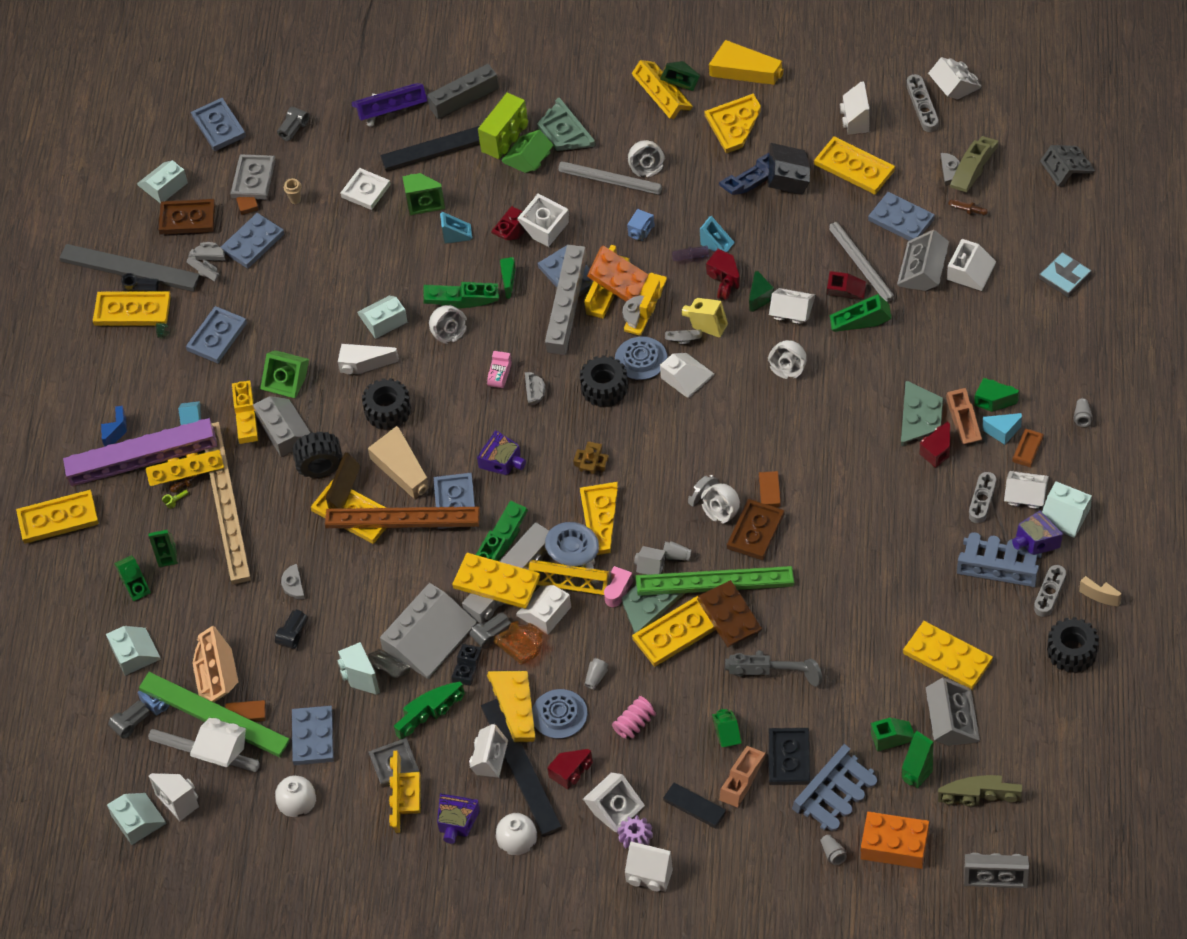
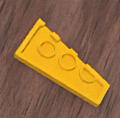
[580,482,618,555]
[487,671,535,742]

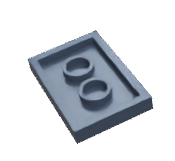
[191,98,246,151]
[868,192,935,241]
[220,213,284,269]
[538,245,594,296]
[186,306,247,364]
[433,473,475,529]
[292,706,334,765]

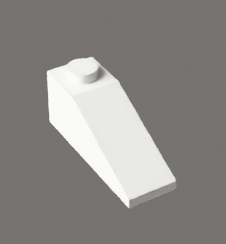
[338,344,399,374]

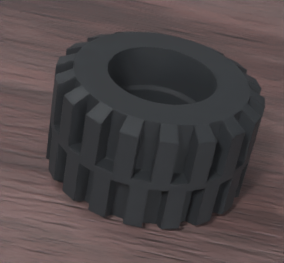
[580,355,628,407]
[362,378,411,430]
[292,431,343,478]
[1047,617,1099,673]

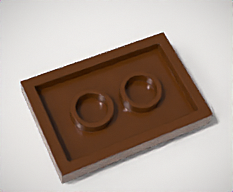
[159,199,215,234]
[727,499,785,560]
[697,580,762,648]

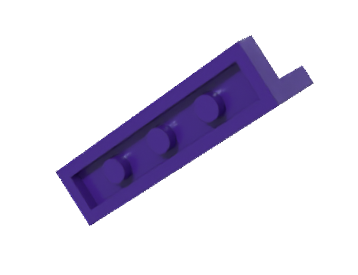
[351,83,427,120]

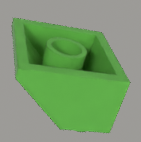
[501,129,553,173]
[403,173,445,215]
[260,350,309,398]

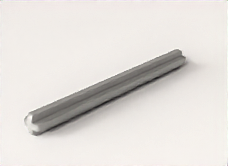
[559,161,662,194]
[829,222,894,303]
[148,729,260,772]

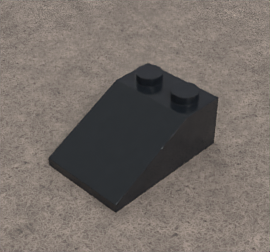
[768,143,810,195]

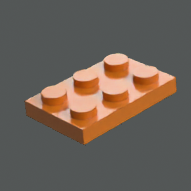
[587,245,648,302]

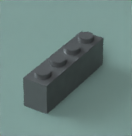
[427,64,499,119]

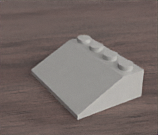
[380,583,477,679]

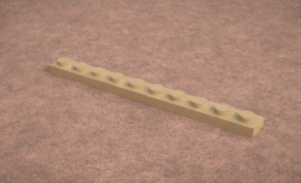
[205,422,251,585]

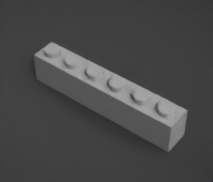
[545,245,587,355]
[462,522,549,623]

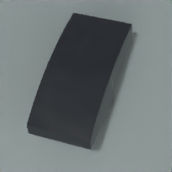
[451,644,482,686]

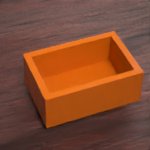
[861,811,929,869]

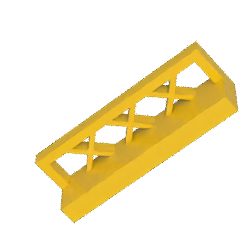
[632,60,693,119]
[584,245,630,319]
[529,560,609,595]

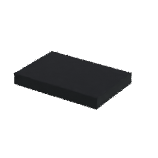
[769,728,810,785]

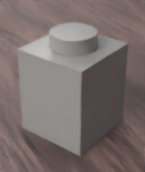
[634,546,665,575]

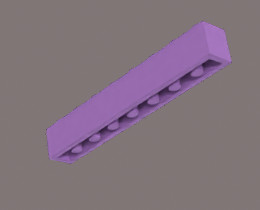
[63,418,217,487]

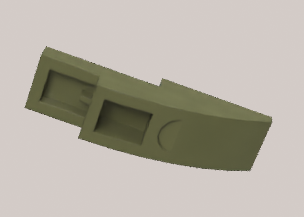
[950,136,998,192]
[938,775,1022,806]

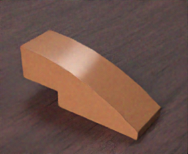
[946,388,982,445]
[719,746,765,808]

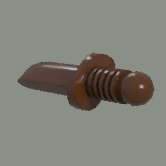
[948,200,988,215]
[170,474,200,493]

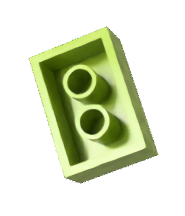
[478,93,528,159]

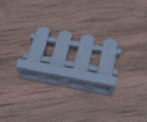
[957,532,1042,587]
[792,744,877,831]

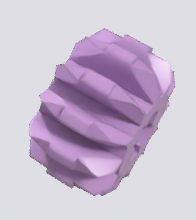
[618,815,653,849]

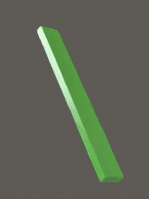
[636,566,794,596]
[139,672,289,758]

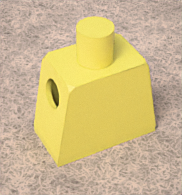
[682,298,728,337]

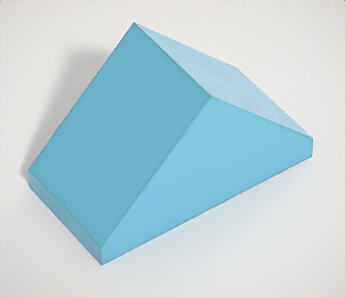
[440,212,472,244]
[700,216,734,252]
[178,401,201,425]
[983,413,1022,445]

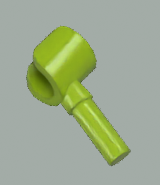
[162,490,189,509]

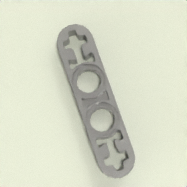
[907,74,938,132]

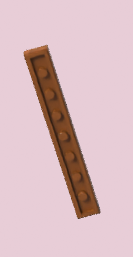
[325,507,480,529]

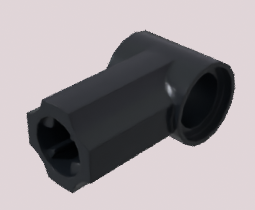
[121,273,159,292]
[275,609,308,649]

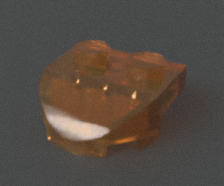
[494,621,543,665]

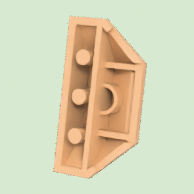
[193,626,238,702]

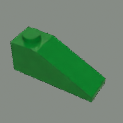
[830,294,892,332]
[148,530,178,568]
[902,731,934,788]

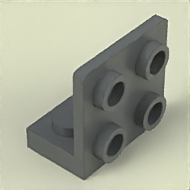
[1040,145,1095,186]

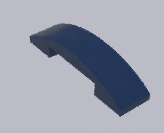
[719,153,769,195]

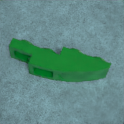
[423,282,499,309]
[476,500,528,561]
[394,682,465,740]

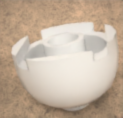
[628,140,665,177]
[429,305,467,344]
[768,340,807,379]
[701,484,740,523]
[275,775,316,817]
[496,813,537,855]

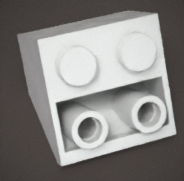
[928,57,981,99]
[947,239,996,291]

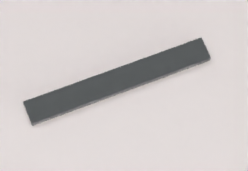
[59,244,201,292]

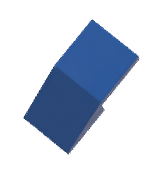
[101,406,127,447]

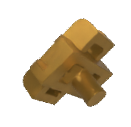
[573,442,609,474]

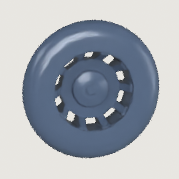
[615,337,667,380]
[545,522,599,566]
[532,689,587,738]

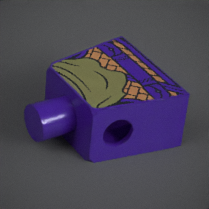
[477,430,526,475]
[1012,510,1063,555]
[437,793,480,844]

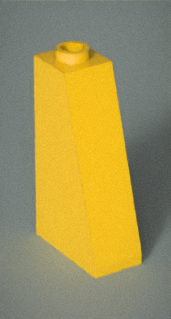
[709,40,784,85]

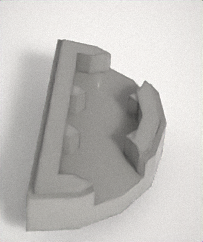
[941,153,960,185]
[189,242,225,260]
[186,256,219,281]
[622,296,644,329]
[665,329,702,344]
[525,372,545,406]
[688,475,718,506]
[281,564,305,599]

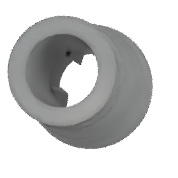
[1073,398,1093,427]
[663,541,691,561]
[584,658,608,690]
[820,835,847,865]

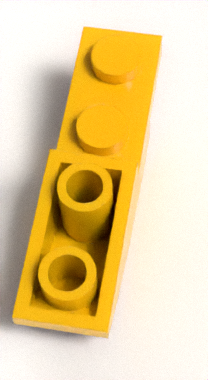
[232,380,258,444]

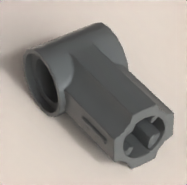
[277,106,309,141]
[470,613,511,649]
[108,700,150,739]

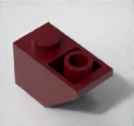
[491,206,526,240]
[706,248,740,289]
[827,271,866,300]
[919,421,950,468]
[547,749,593,789]

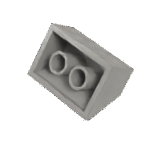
[897,229,949,291]
[253,397,310,457]
[926,677,980,746]
[964,853,1029,888]

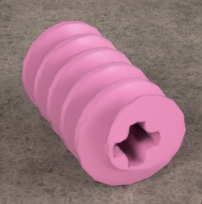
[612,696,656,739]

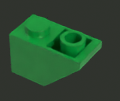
[974,378,1019,412]
[114,555,151,601]
[712,709,741,747]
[871,717,914,752]

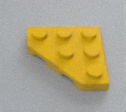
[704,93,761,153]

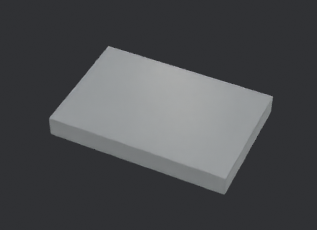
[231,154,276,199]

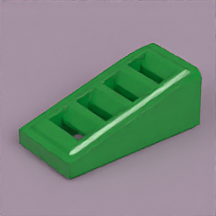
[500,257,516,299]

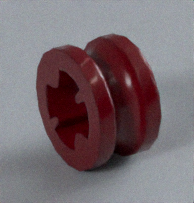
[717,282,731,301]

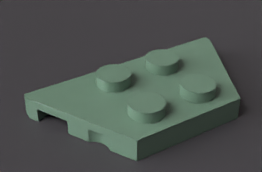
[537,98,595,151]
[901,381,943,446]
[621,586,685,634]

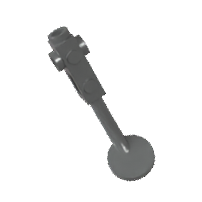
[725,650,822,686]

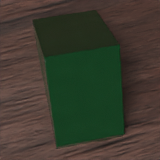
[660,61,700,91]
[749,271,774,312]

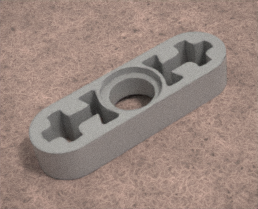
[969,472,996,523]
[1034,565,1066,617]

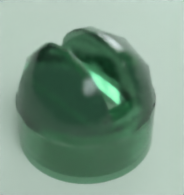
[156,323,169,338]

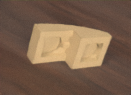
[1079,576,1122,606]

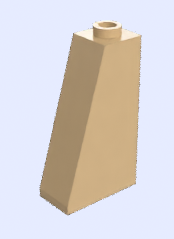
[368,426,429,499]

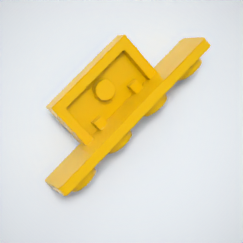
[624,273,667,336]
[146,450,224,486]
[389,751,421,833]

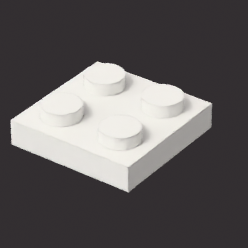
[340,168,391,210]

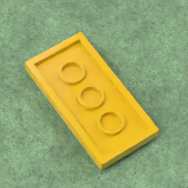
[814,136,895,195]
[93,292,171,326]
[311,480,386,544]
[16,490,99,544]
[452,553,540,609]
[632,596,716,667]
[903,621,993,690]

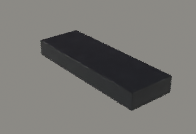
[663,782,726,829]

